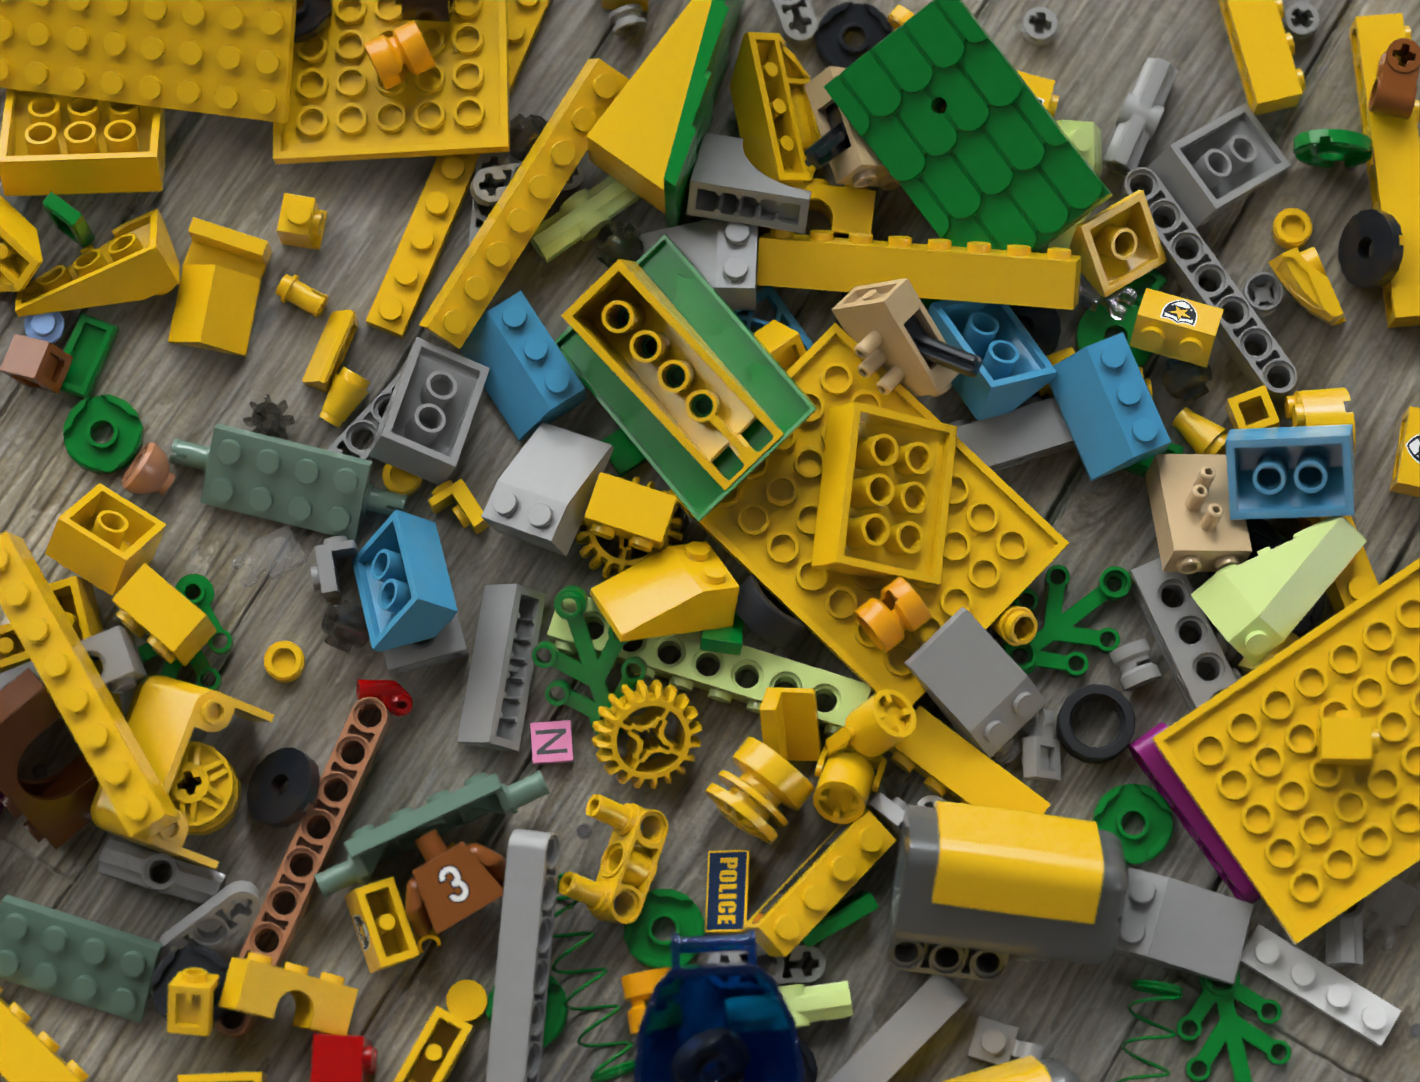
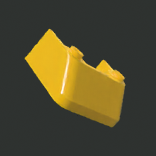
[91,675,274,869]

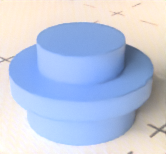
[24,312,65,344]

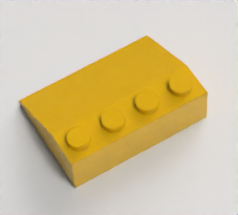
[0,89,165,196]
[811,402,958,585]

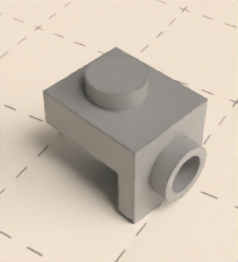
[310,536,358,601]

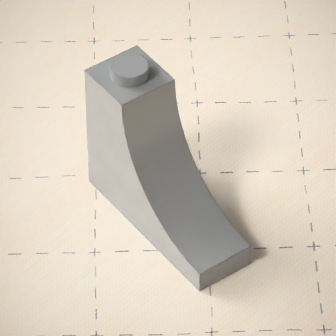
[687,133,811,234]

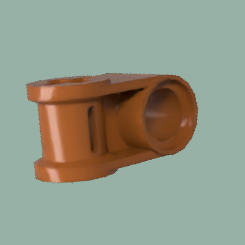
[1368,38,1420,120]

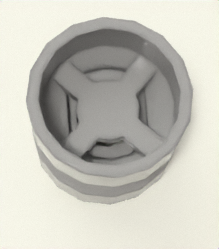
[1241,272,1284,320]
[1109,638,1162,691]

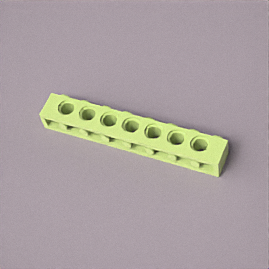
[547,597,871,736]

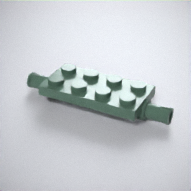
[170,424,409,540]
[314,770,550,898]
[0,895,163,1023]

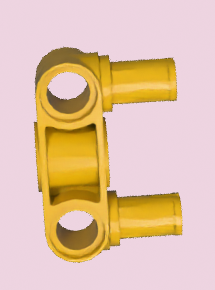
[559,794,669,924]

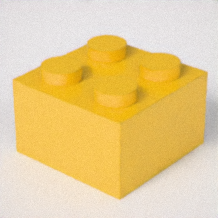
[45,483,167,596]
[112,563,217,667]

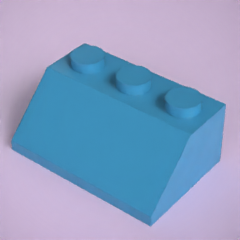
[459,291,586,442]
[928,300,1057,421]
[1048,332,1171,481]
[1226,424,1355,520]
[352,509,458,652]

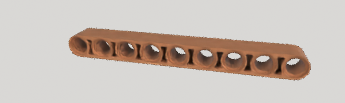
[215,697,391,1038]

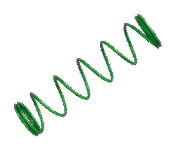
[551,873,641,1082]
[1117,979,1184,1082]

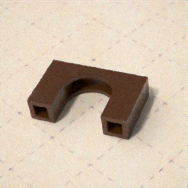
[0,667,100,850]

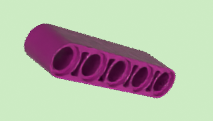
[1128,722,1261,904]

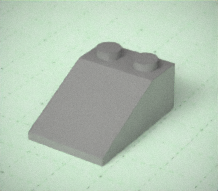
[1146,103,1291,229]
[640,219,759,311]
[368,337,490,485]
[481,422,614,556]
[905,607,1047,758]
[1114,867,1254,985]

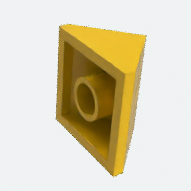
[1069,190,1167,297]
[168,265,262,357]

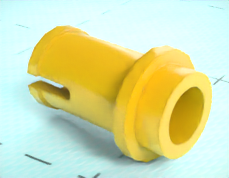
[275,274,329,318]

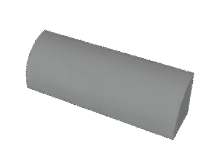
[457,584,546,751]

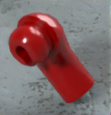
[356,679,413,717]

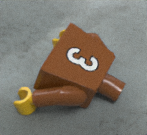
[405,828,506,953]

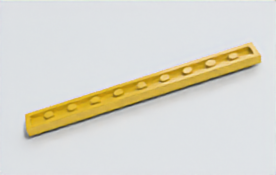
[365,0,551,339]

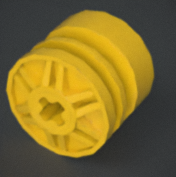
[705,736,815,845]
[168,741,241,835]

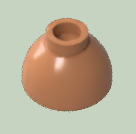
[122,442,176,495]

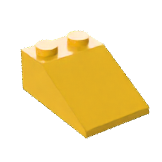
[590,541,740,642]

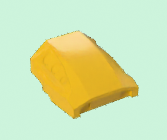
[1268,247,1346,326]

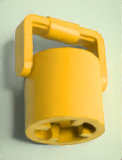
[825,689,917,757]
[813,744,887,824]

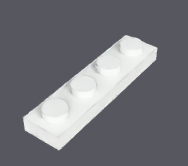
[1240,924,1401,1047]

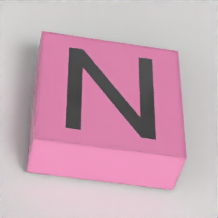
[530,720,574,765]

